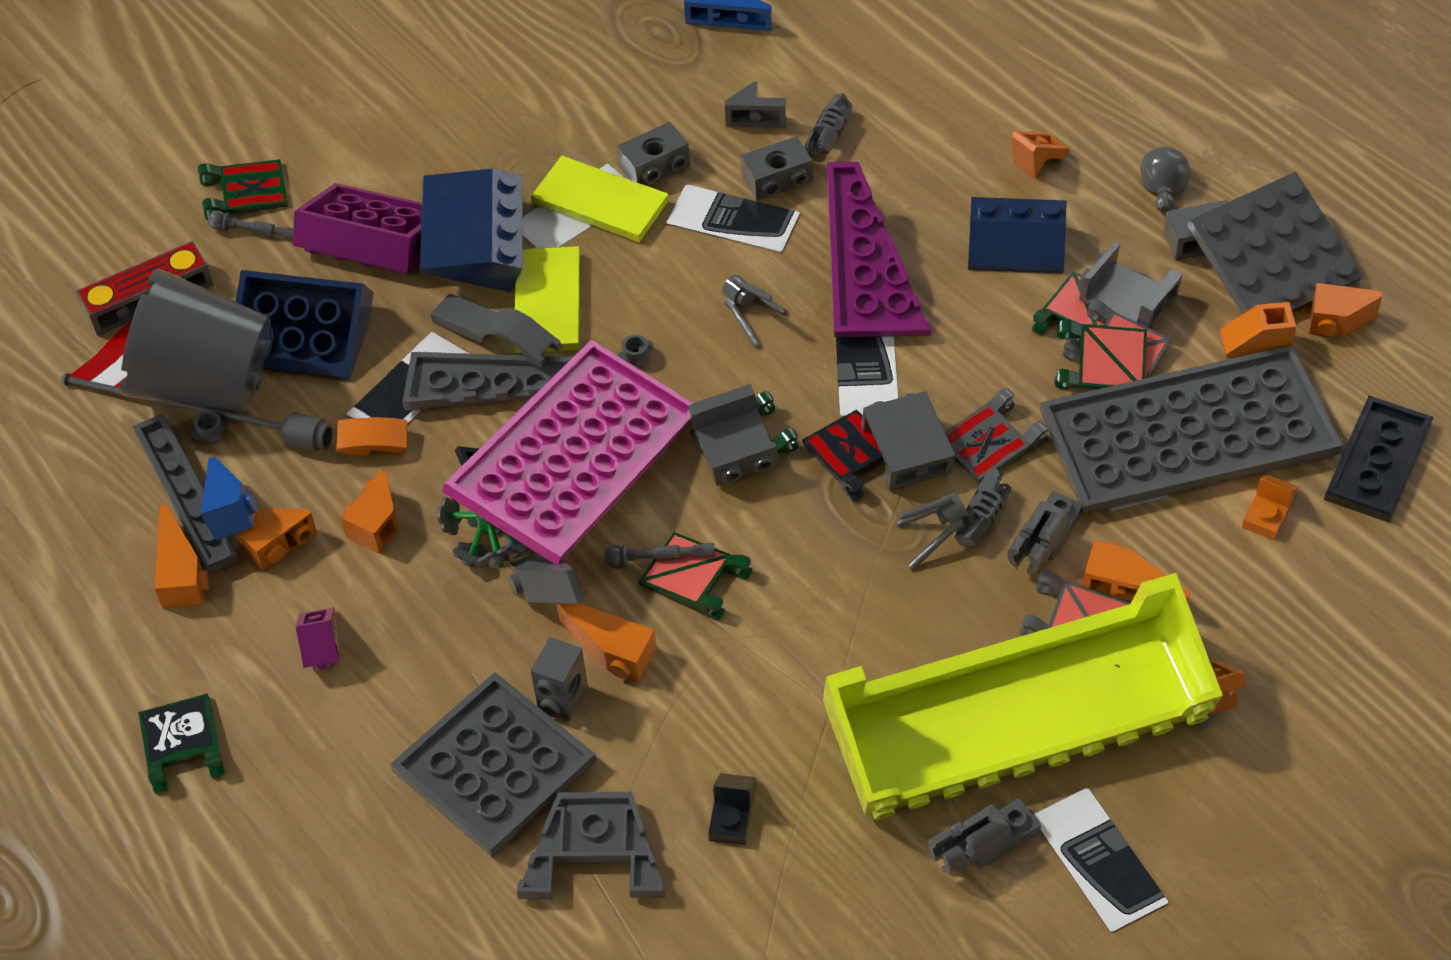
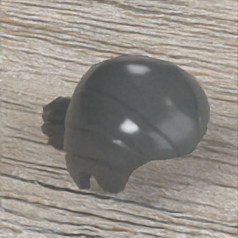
[1140,146,1190,211]

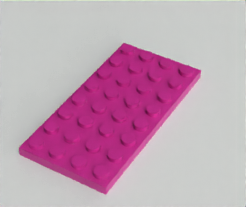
[442,340,692,565]

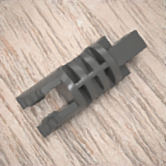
[804,93,852,157]
[954,467,1012,546]

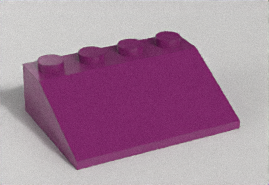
[293,183,421,274]

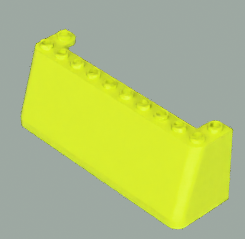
[823,573,1223,820]

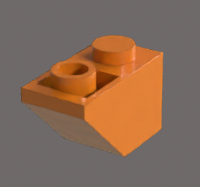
[1220,302,1296,358]
[341,470,399,553]
[235,508,317,571]

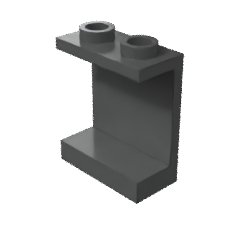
[1079,241,1183,329]
[688,384,779,486]
[861,391,955,490]

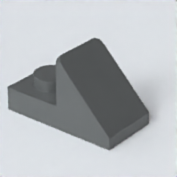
[725,81,787,128]

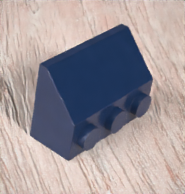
[968,197,1067,273]

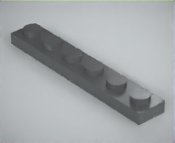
[132,413,240,574]

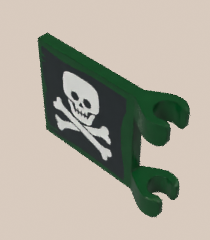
[138,693,225,794]

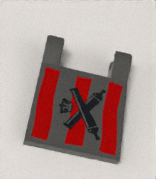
[945,388,1048,484]

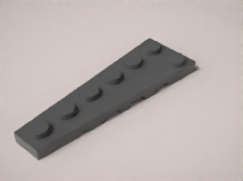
[402,352,573,410]

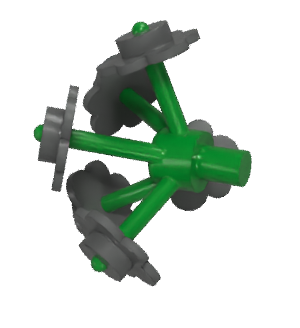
[437,497,530,568]

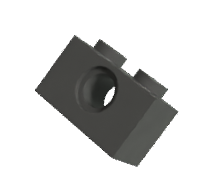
[617,121,690,186]
[741,136,813,201]
[531,637,588,720]

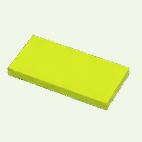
[531,155,669,243]
[514,246,580,353]

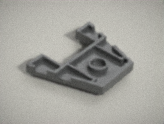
[517,792,665,899]

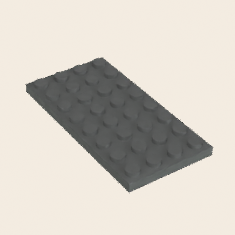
[1040,345,1343,514]

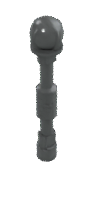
[208,211,293,239]
[604,542,715,568]

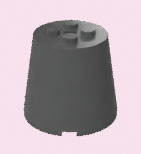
[120,269,272,412]

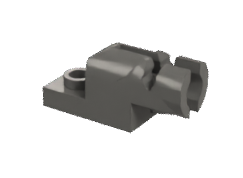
[1007,491,1082,574]
[928,798,1041,874]

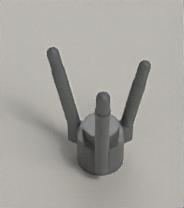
[722,275,787,348]
[896,491,968,570]

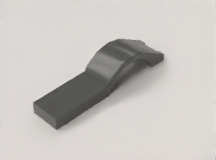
[430,293,562,368]

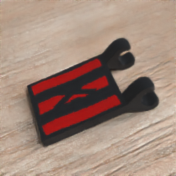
[802,409,884,501]

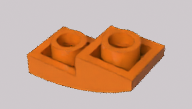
[336,417,407,457]

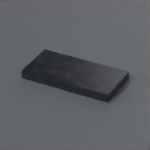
[1324,395,1434,523]

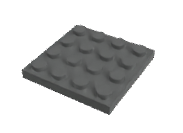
[1187,172,1363,314]
[390,672,596,857]

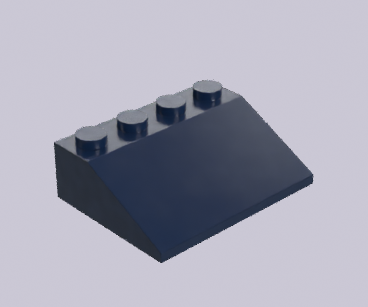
[419,169,523,292]
[235,270,374,379]

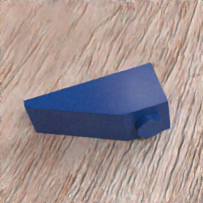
[684,0,772,31]
[201,456,258,540]

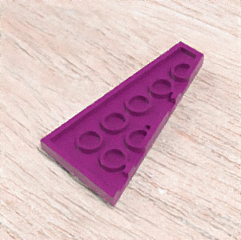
[827,162,932,337]

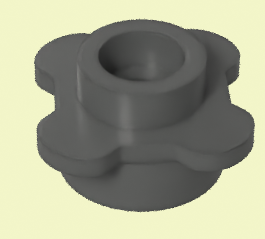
[618,335,654,367]
[191,411,229,444]

